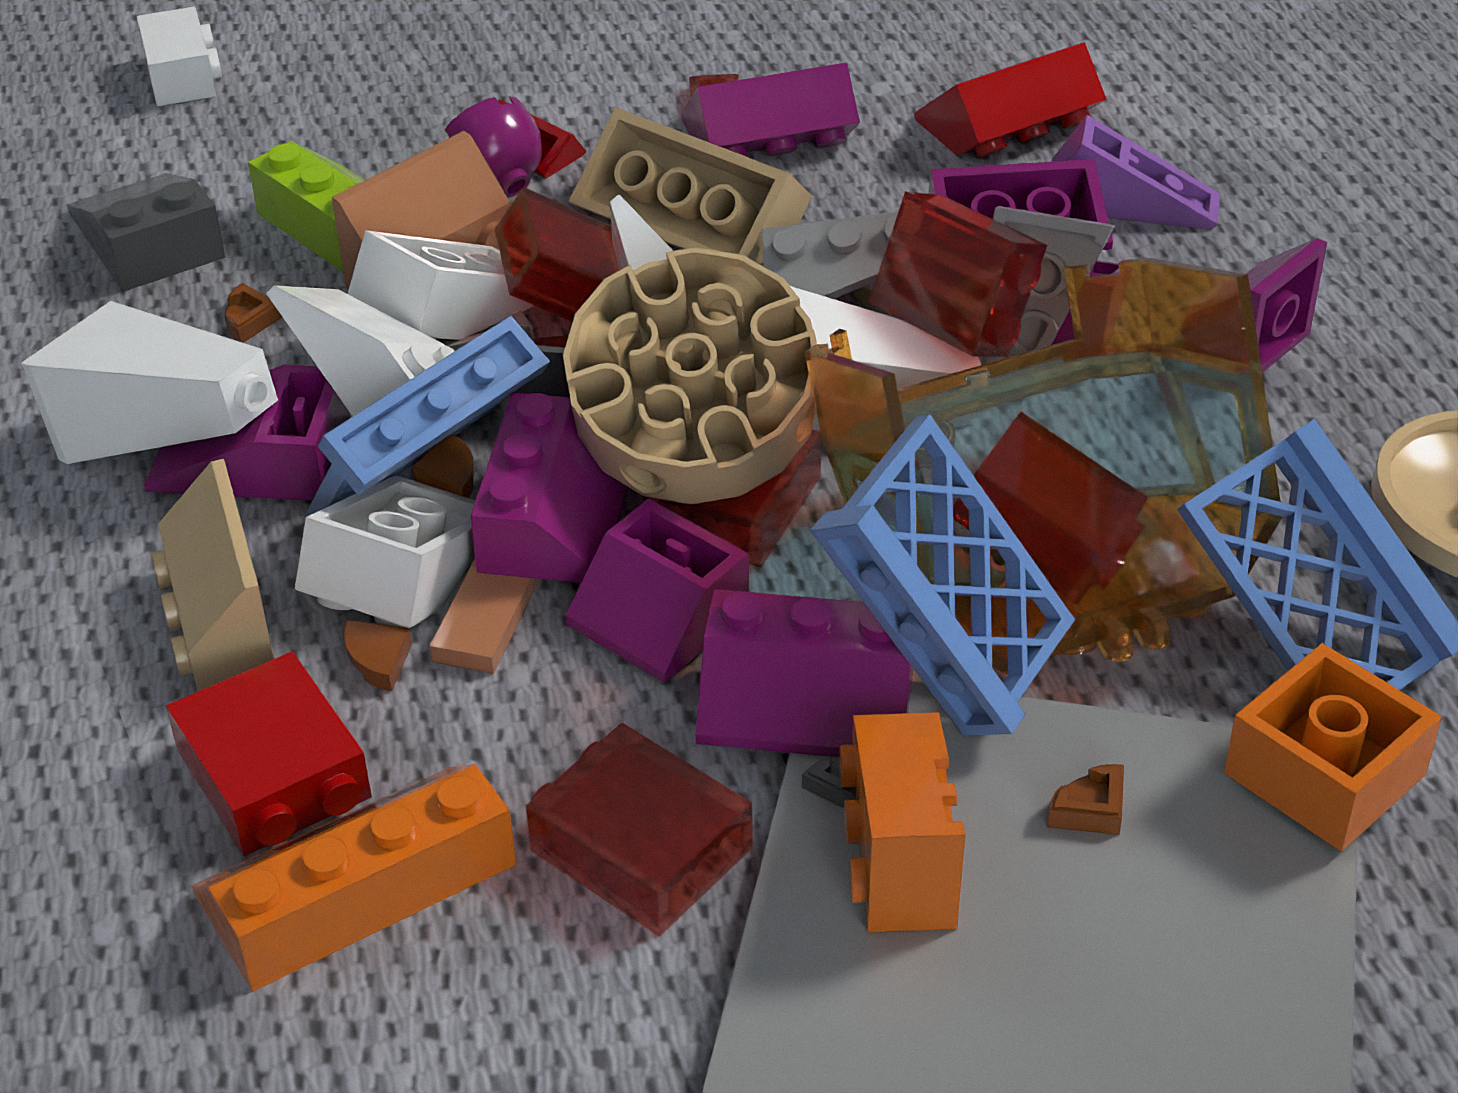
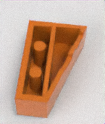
[839,712,966,933]

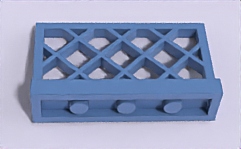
[305,316,550,518]
[810,414,1075,736]
[1177,419,1458,690]

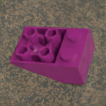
[144,364,351,501]

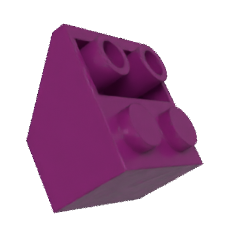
[565,498,749,683]

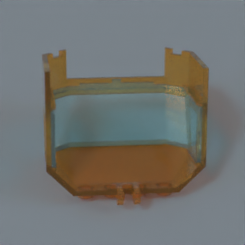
[805,257,1282,674]

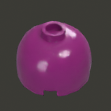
[436,96,542,198]

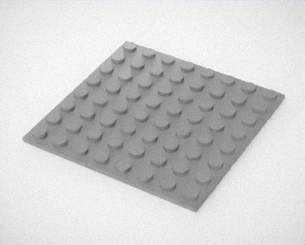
[702,681,1357,1093]

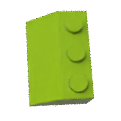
[248,141,364,272]

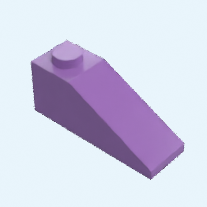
[1051,115,1220,229]

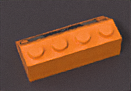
[191,764,516,992]

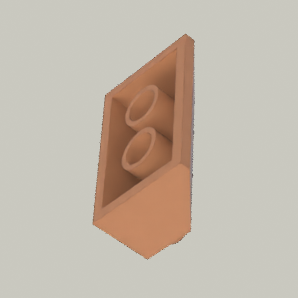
[332,131,514,289]

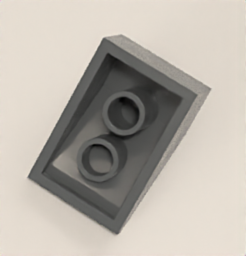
[66,173,226,292]

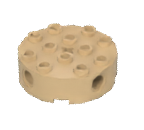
[563,247,821,505]

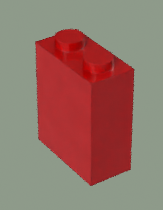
[166,651,372,856]

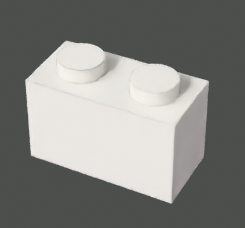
[137,6,222,106]

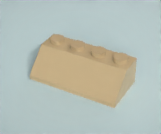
[568,107,812,264]

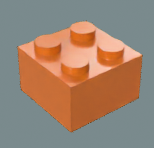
[1224,643,1442,852]

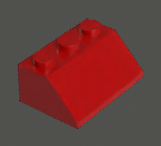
[913,42,1107,159]

